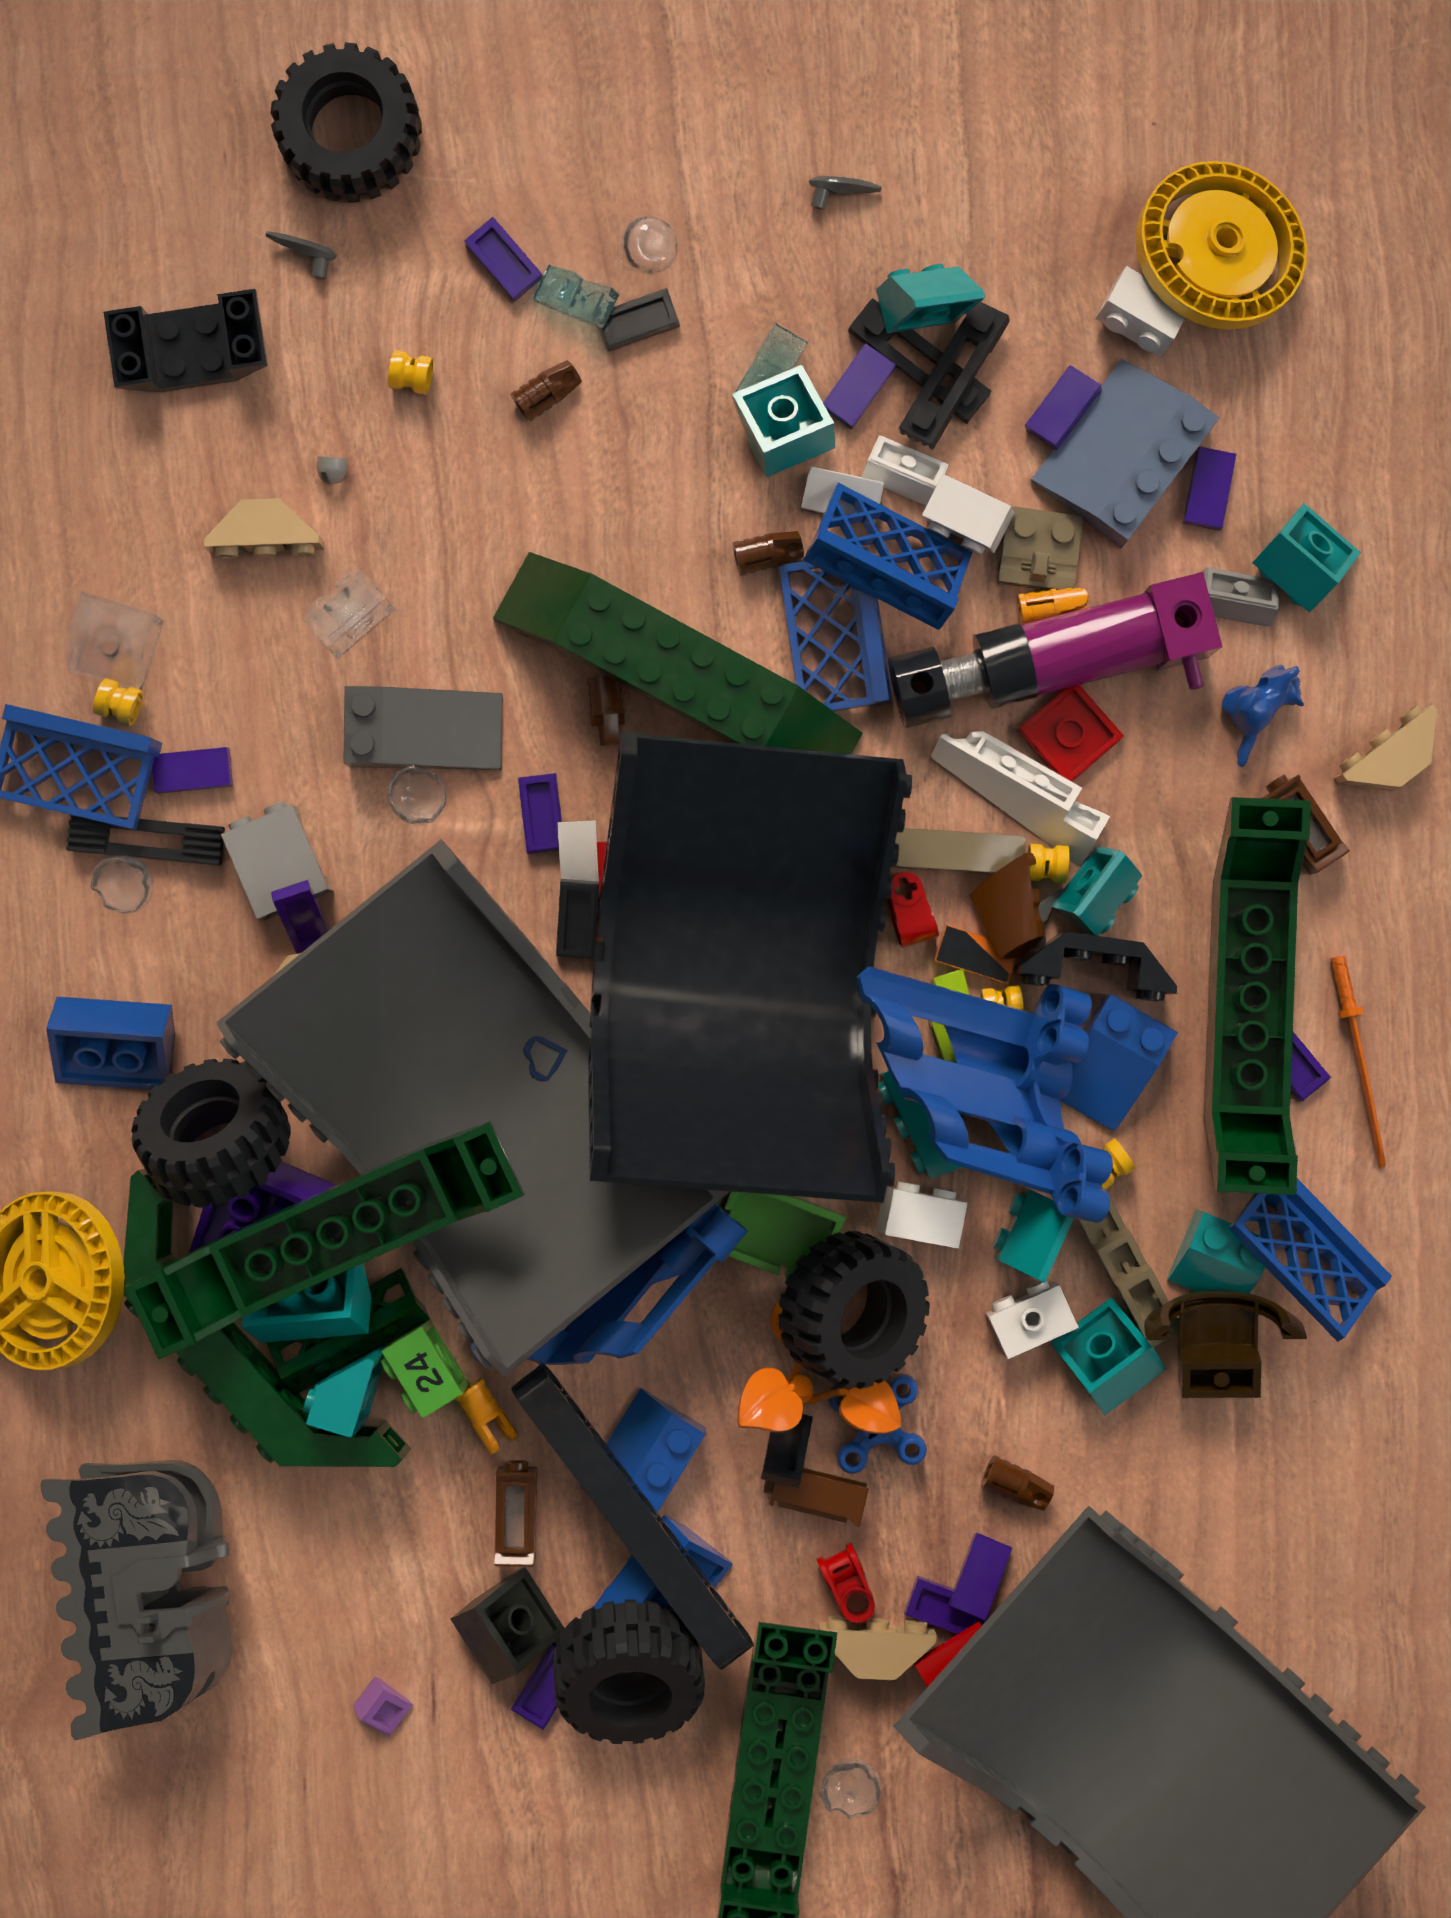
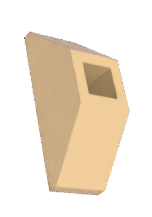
[204,498,325,559]
[1334,704,1438,791]
[818,1616,937,1680]

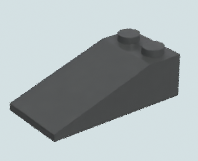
[343,686,503,770]

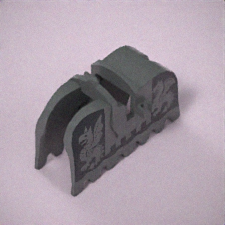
[40,1460,232,1740]

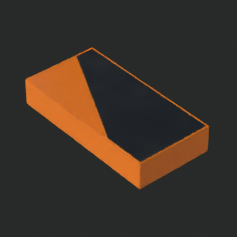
[934,925,1016,984]

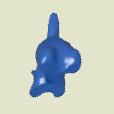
[1221,665,1304,767]

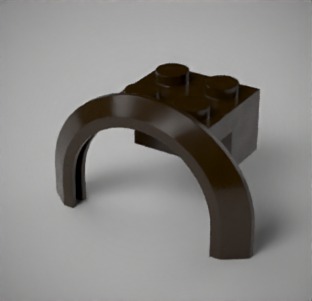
[1144,1290,1307,1398]

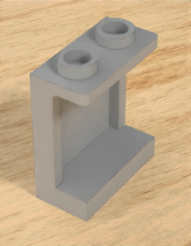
[221,801,333,921]

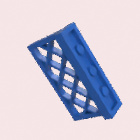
[803,482,973,630]
[779,548,893,711]
[0,704,163,830]
[1228,1178,1392,1342]

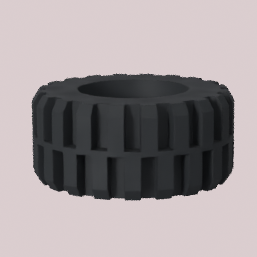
[270,42,422,203]
[131,1058,291,1208]
[778,1231,930,1389]
[553,1599,705,1744]

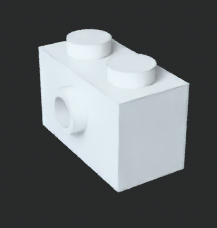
[1095,266,1185,357]
[922,474,1015,555]
[876,1181,967,1249]
[985,1279,1079,1359]

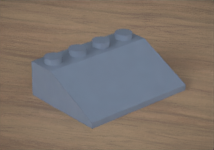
[1031,359,1220,548]

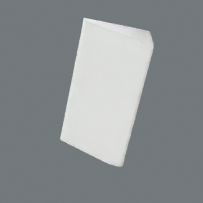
[862,435,949,506]
[801,467,884,524]

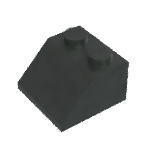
[450,1567,565,1684]

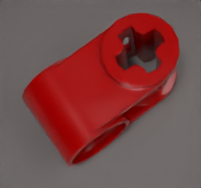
[887,872,939,948]
[817,1543,875,1623]

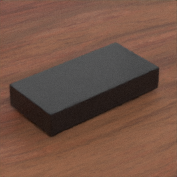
[596,288,680,352]
[556,879,599,959]
[761,1414,813,1488]

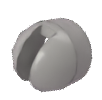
[317,456,348,484]

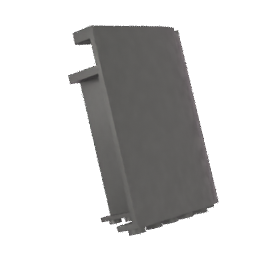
[216,839,730,1377]
[894,1506,1426,1918]

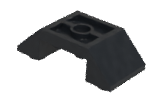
[103,289,268,392]
[1013,932,1178,1002]

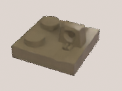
[997,506,1084,590]

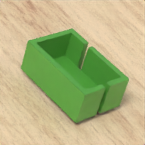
[724,1191,846,1278]

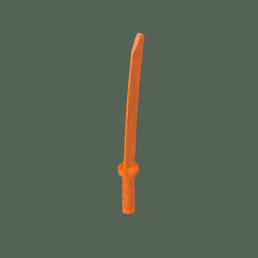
[1330,955,1386,1168]

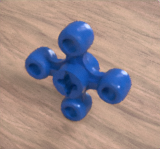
[828,1373,927,1474]

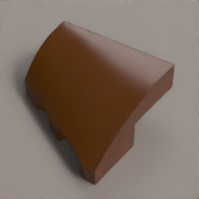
[969,853,1044,959]

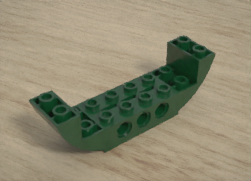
[717,1622,837,1918]

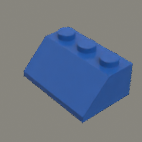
[46,996,175,1090]
[580,1388,706,1512]
[593,1515,733,1610]

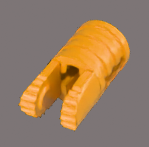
[1017,587,1089,624]
[455,1378,519,1455]

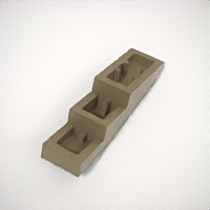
[891,828,1026,873]
[1077,1195,1178,1348]

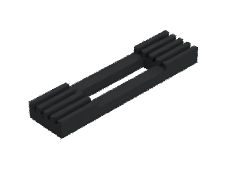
[848,298,991,424]
[899,302,1010,450]
[66,815,225,866]

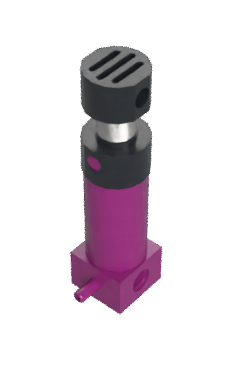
[888,572,1223,728]

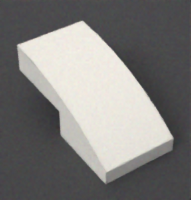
[558,820,600,899]

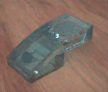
[532,265,620,328]
[735,323,808,393]

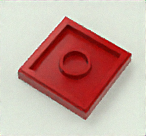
[1016,685,1125,782]

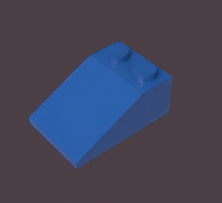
[1060,994,1178,1132]

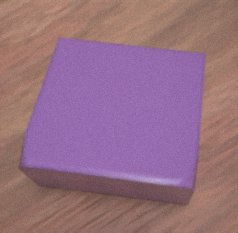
[354,1677,413,1736]

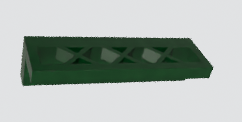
[267,1268,430,1394]

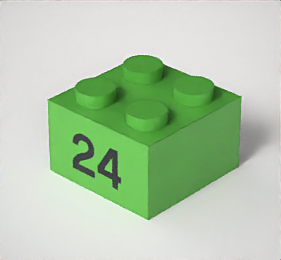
[381,1319,470,1419]

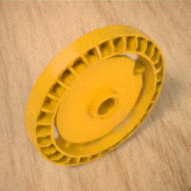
[1135,161,1307,330]
[0,1191,125,1370]

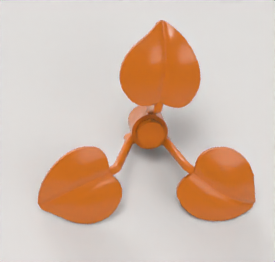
[738,1293,902,1434]

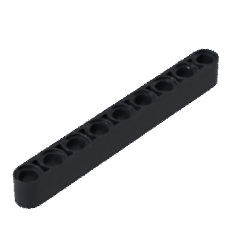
[511,1363,754,1670]

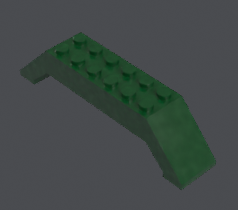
[493,552,863,754]
[1204,797,1311,1195]
[125,1121,525,1360]
[123,1169,411,1467]

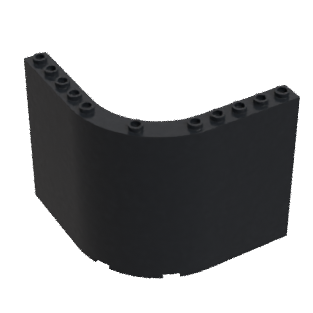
[588,732,912,1203]

